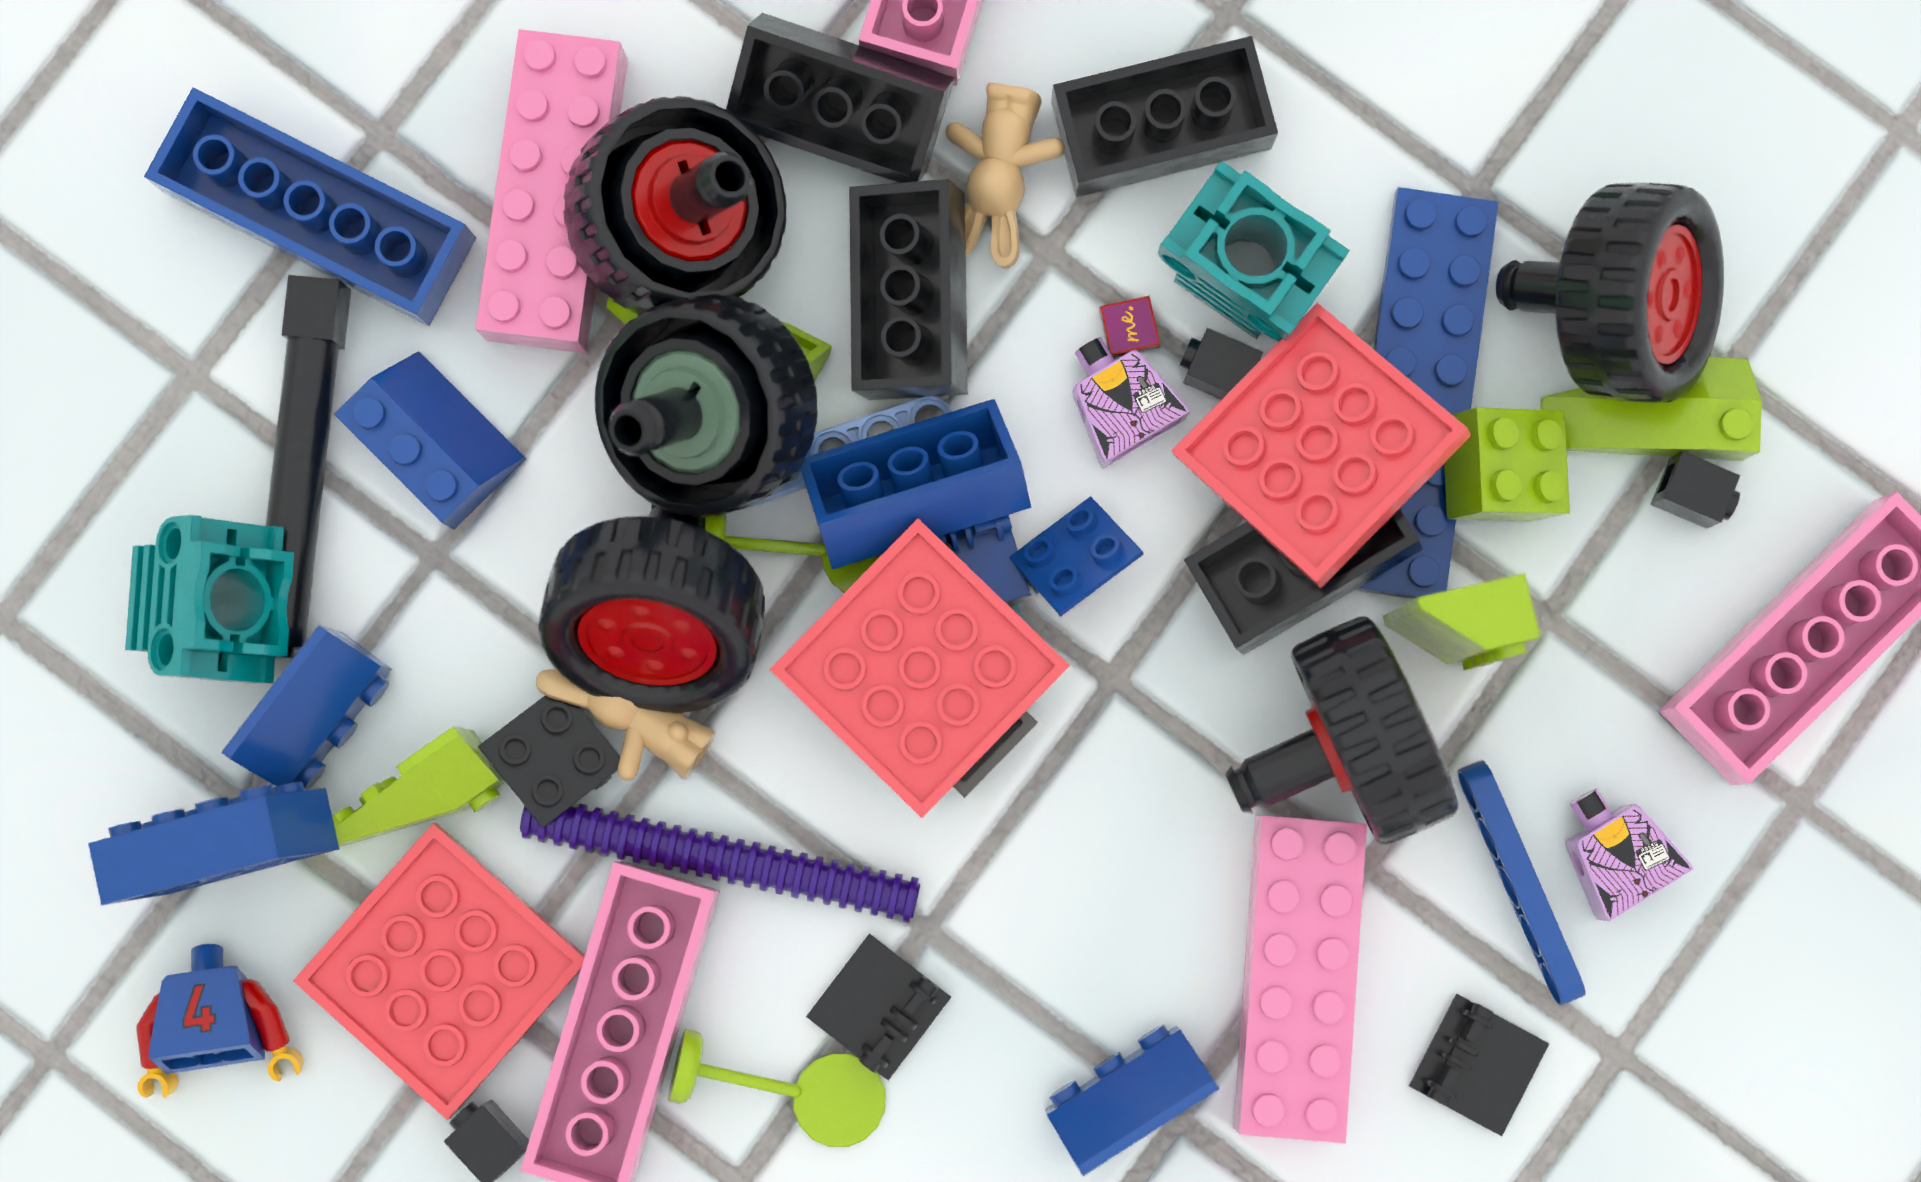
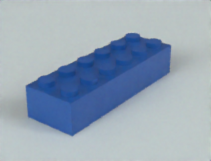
[144,87,476,326]

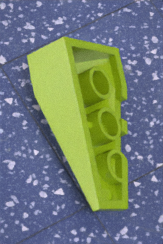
[1540,357,1762,461]
[332,726,505,848]

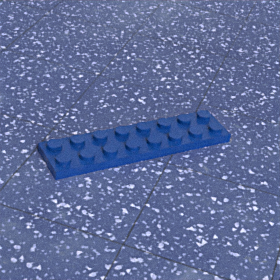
[1355,187,1499,599]

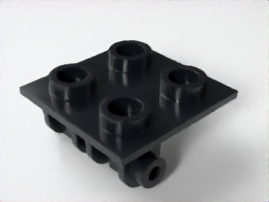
[478,696,620,828]
[806,933,951,1080]
[1408,993,1550,1136]

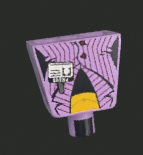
[1072,337,1190,469]
[1565,788,1693,921]

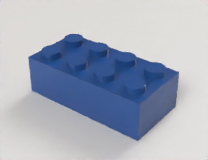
[800,398,1032,570]
[88,781,339,906]

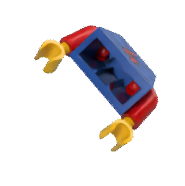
[136,944,304,1098]

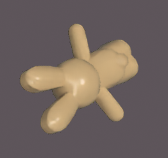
[945,83,1065,269]
[536,669,715,781]

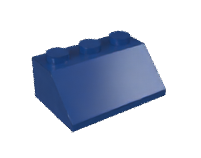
[334,351,527,530]
[221,625,392,790]
[1045,1024,1219,1176]

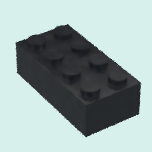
[726,13,955,183]
[1051,36,1278,198]
[849,179,968,400]
[1184,508,1423,655]

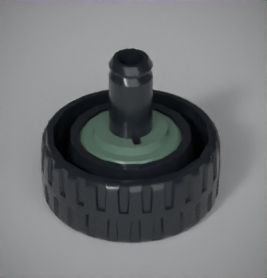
[595,294,818,517]

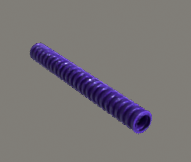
[520,804,921,923]

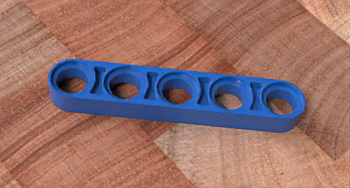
[1457,760,1586,1006]

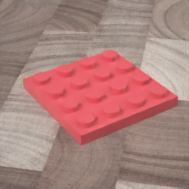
[1171,303,1471,588]
[769,518,1070,818]
[293,823,585,1120]

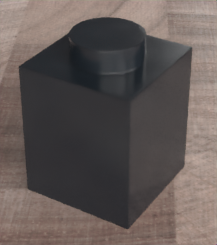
[1180,327,1264,400]
[1650,451,1741,529]
[443,1099,529,1182]

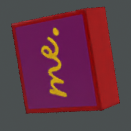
[1099,296,1161,358]

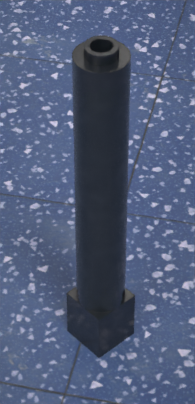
[266,275,351,658]

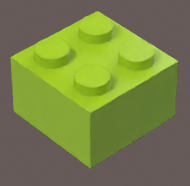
[1444,407,1570,521]

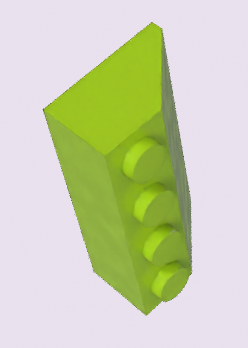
[1383,573,1541,670]

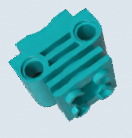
[1158,161,1350,341]
[125,515,294,684]

